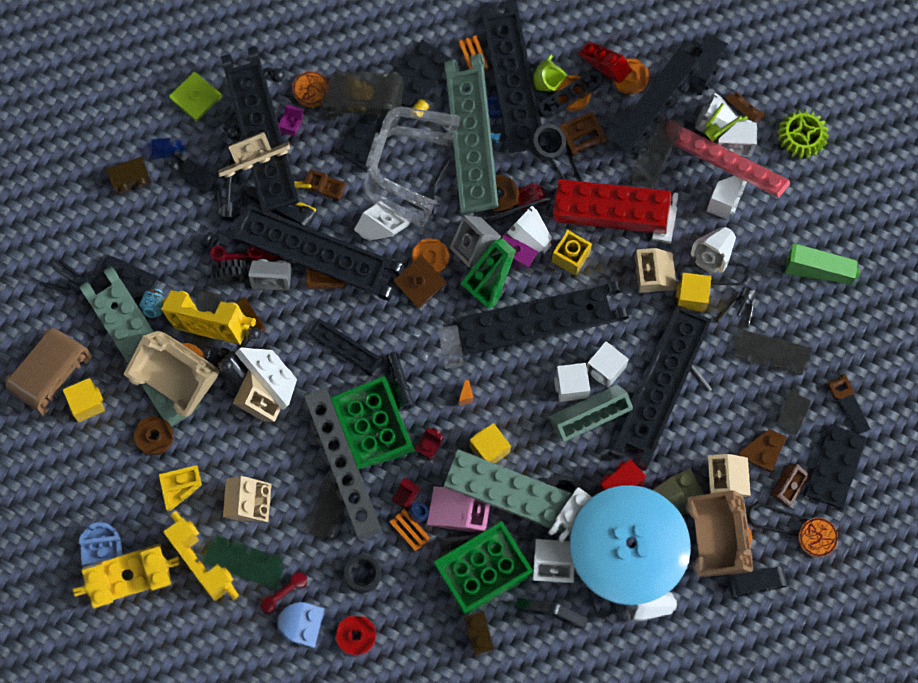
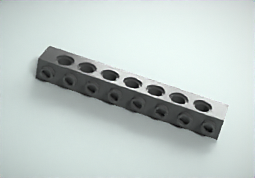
[303,387,382,541]

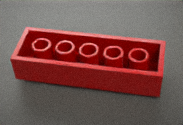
[553,179,671,234]

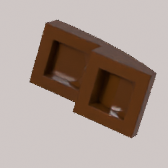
[303,169,347,201]

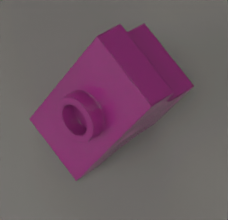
[502,233,538,269]

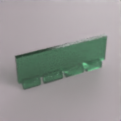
[202,535,285,590]

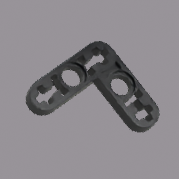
[514,598,588,629]

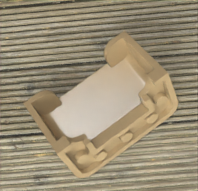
[123,331,220,417]

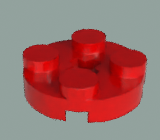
[336,616,376,657]

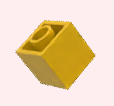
[552,230,592,276]
[676,273,711,312]
[63,378,105,423]
[470,423,511,464]

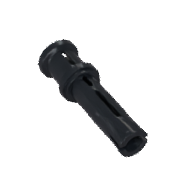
[386,352,415,411]

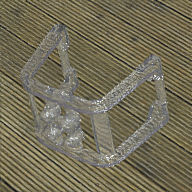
[363,107,461,227]

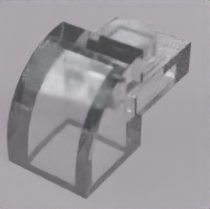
[438,325,464,369]

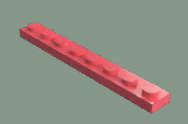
[659,121,790,198]

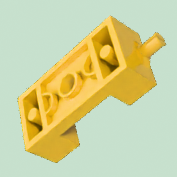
[161,290,256,345]
[163,511,239,601]
[73,544,180,608]

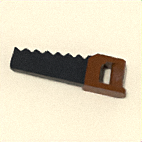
[827,374,870,434]

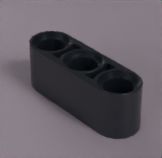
[728,566,788,598]

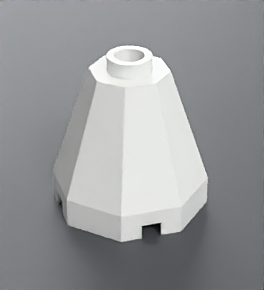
[695,93,739,135]
[506,206,552,254]
[690,227,736,274]
[627,592,677,622]

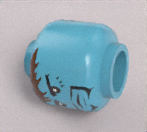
[139,289,166,318]

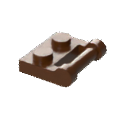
[725,91,765,123]
[559,111,607,156]

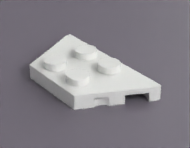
[235,348,297,410]

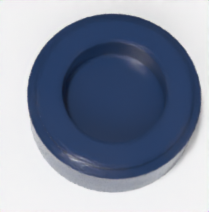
[408,502,429,523]

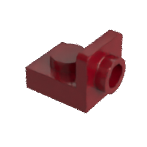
[518,183,546,210]
[415,427,443,460]

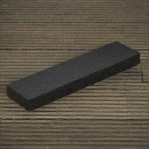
[309,318,383,376]

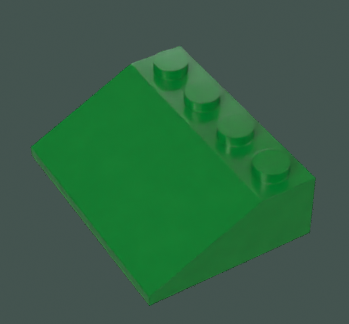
[331,376,415,469]
[434,521,533,616]

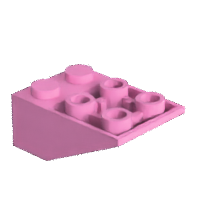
[427,487,490,534]

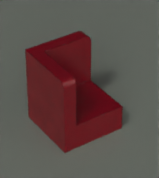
[392,477,421,511]

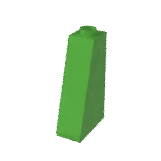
[785,244,860,284]

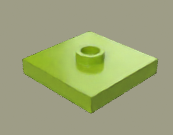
[169,72,222,122]

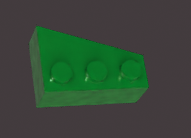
[461,238,516,309]

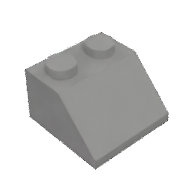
[449,215,501,268]
[249,259,292,291]

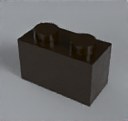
[106,156,151,195]
[464,611,494,659]

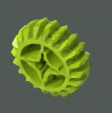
[778,109,829,159]

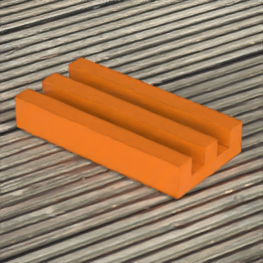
[459,35,488,71]
[390,509,430,552]

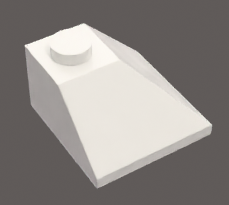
[717,120,757,157]
[354,202,410,241]

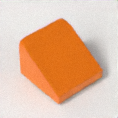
[459,380,473,406]

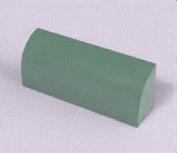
[549,384,633,442]

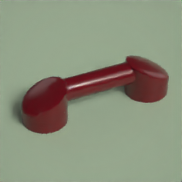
[210,246,264,263]
[260,572,308,614]

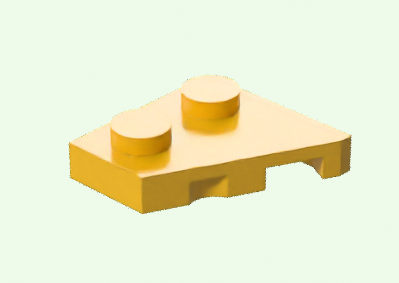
[159,465,202,512]

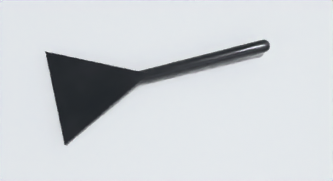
[409,156,452,216]

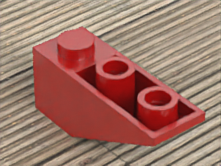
[578,41,633,83]

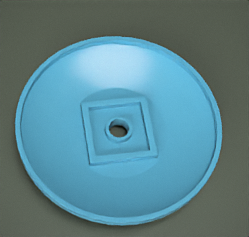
[570,486,690,605]

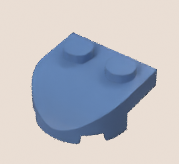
[79,522,122,567]
[277,602,324,648]

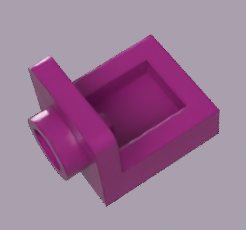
[279,105,303,137]

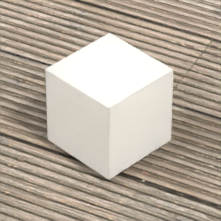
[587,342,629,388]
[554,363,590,402]

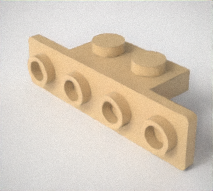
[218,131,290,178]

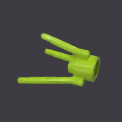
[704,103,748,142]

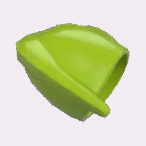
[532,54,567,92]

